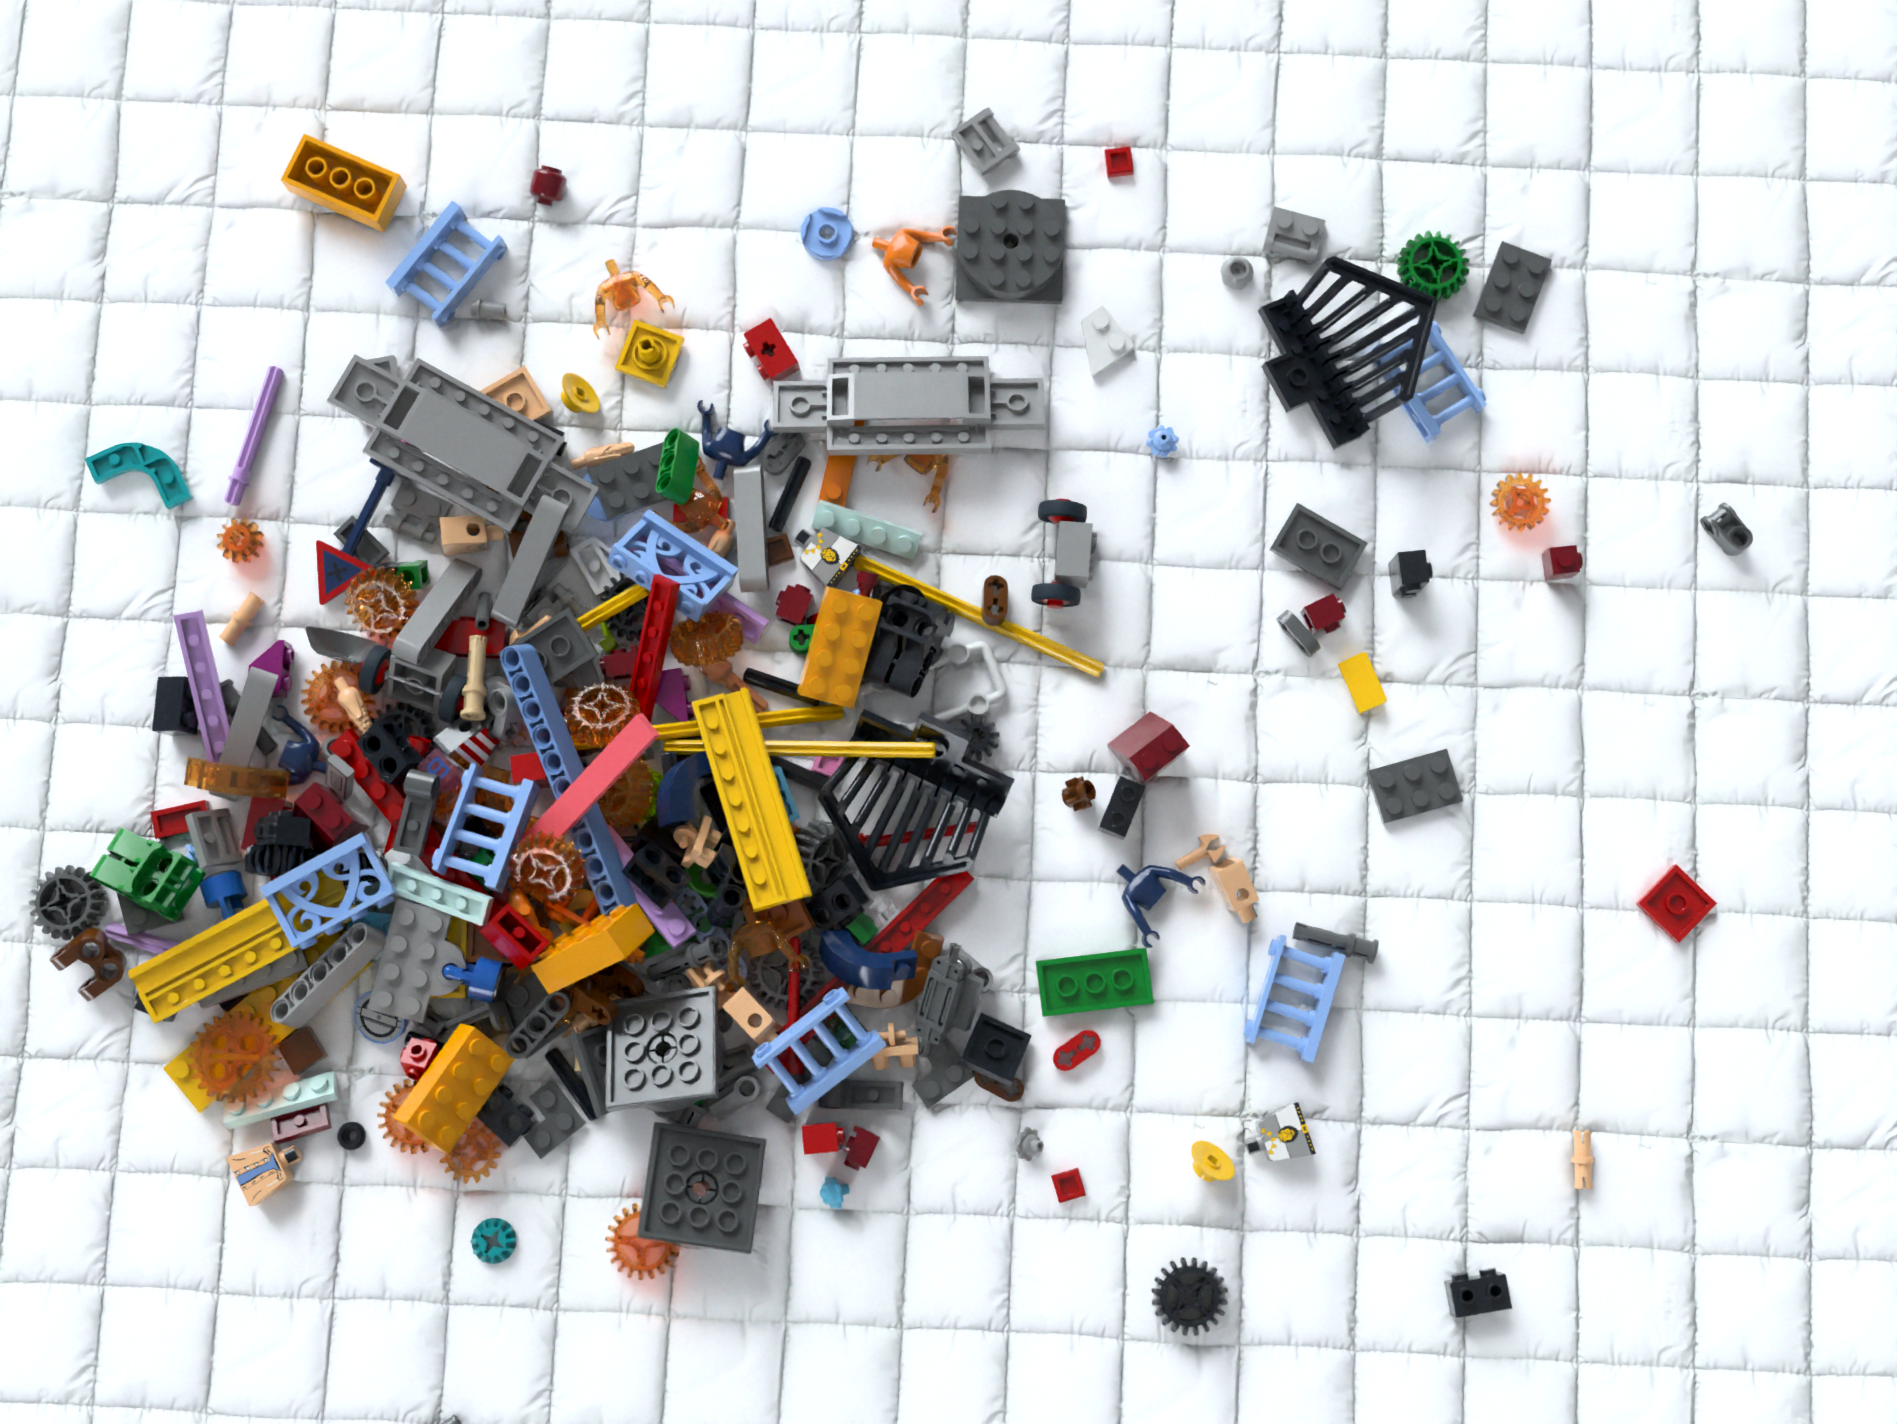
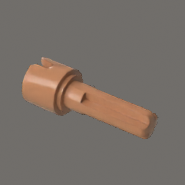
[699,650,769,713]

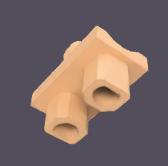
[673,815,722,869]
[685,961,736,1011]
[871,1023,918,1070]

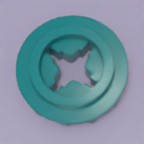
[470,1218,517,1264]

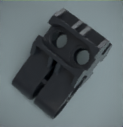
[863,588,955,698]
[706,826,749,927]

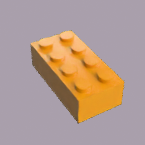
[280,134,407,233]
[797,586,883,709]
[530,903,655,994]
[393,1023,515,1155]

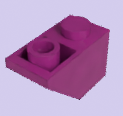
[248,640,295,698]
[655,668,695,722]

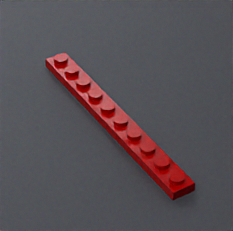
[329,729,506,959]
[765,871,975,1075]

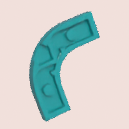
[85,442,194,510]

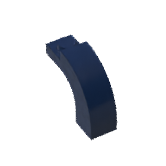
[656,751,713,828]
[819,928,917,990]

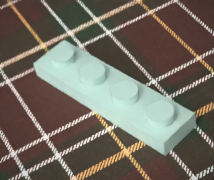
[811,500,923,560]
[388,862,494,926]
[224,1071,338,1130]

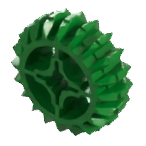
[1396,230,1469,302]

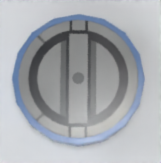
[354,990,409,1044]

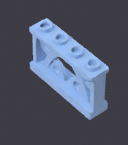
[607,509,738,622]
[259,832,398,950]

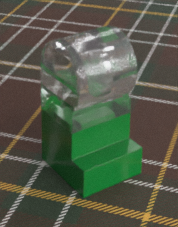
[845,892,899,945]

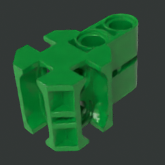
[89,828,206,922]

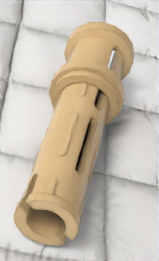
[460,635,487,721]

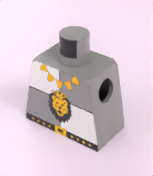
[794,528,863,588]
[1244,1101,1316,1161]

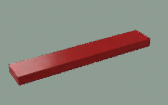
[621,574,680,729]

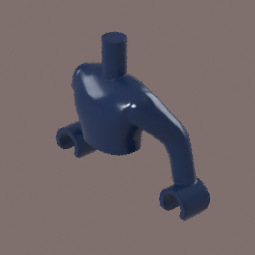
[697,400,780,480]
[244,705,326,788]
[1116,864,1206,948]

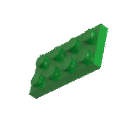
[1035,948,1154,1017]

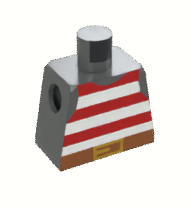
[433,710,500,770]

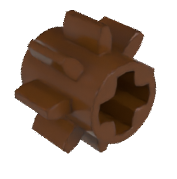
[1061,776,1096,812]

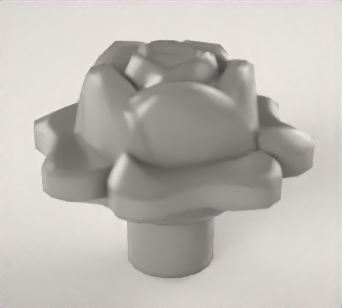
[1014,1127,1044,1161]

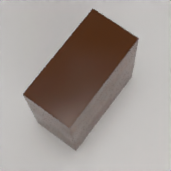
[276,1026,328,1075]

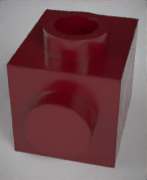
[1541,545,1583,581]
[775,584,815,626]
[1300,593,1346,635]

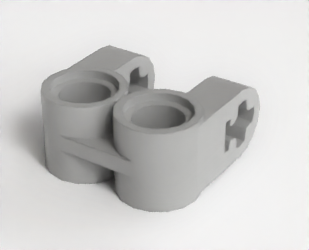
[483,676,523,743]

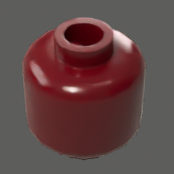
[529,165,567,207]

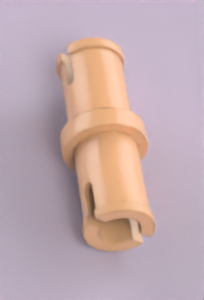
[218,592,265,646]
[1571,1130,1595,1189]

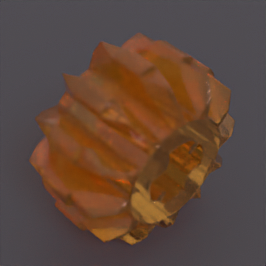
[216,517,265,564]

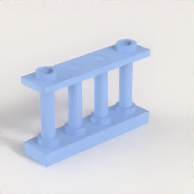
[385,200,507,328]
[1372,321,1487,444]
[432,763,540,893]
[1243,934,1346,1063]
[752,987,886,1116]

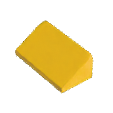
[1337,651,1387,714]

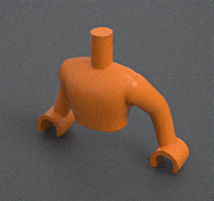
[872,225,958,306]
[507,875,554,950]

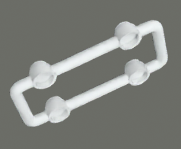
[855,641,1007,731]

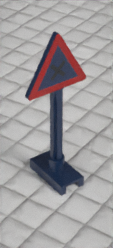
[316,458,408,605]

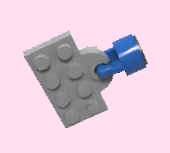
[199,870,310,1009]
[367,899,506,1023]

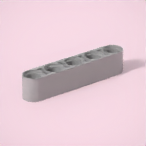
[733,464,770,593]
[490,495,570,629]
[391,558,482,666]
[208,666,279,802]
[270,922,386,1029]

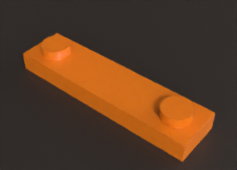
[818,420,865,507]

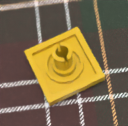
[615,319,685,389]

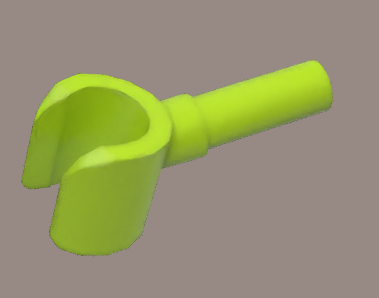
[599,622,619,655]

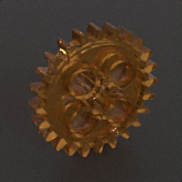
[187,1011,283,1103]

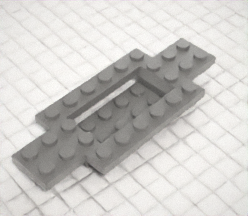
[327,354,599,537]
[773,356,1045,456]

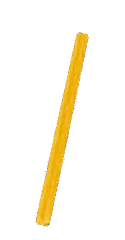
[854,555,1104,677]
[571,704,844,751]
[663,739,936,758]

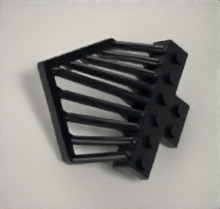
[1258,256,1438,450]
[818,709,1015,892]

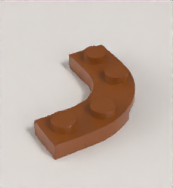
[845,930,945,1009]

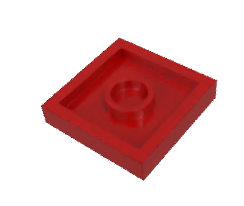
[1636,864,1717,943]

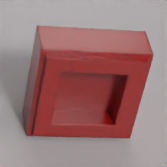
[1104,146,1134,178]
[1051,1167,1086,1203]

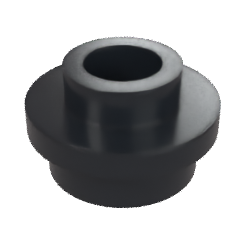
[337,1122,366,1150]

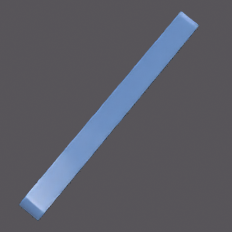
[500,644,639,917]

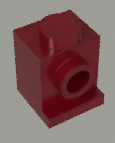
[599,645,638,682]
[843,1125,881,1171]

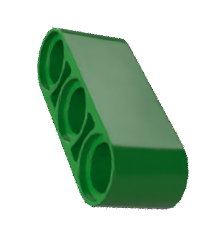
[656,428,700,506]

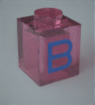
[416,747,464,794]

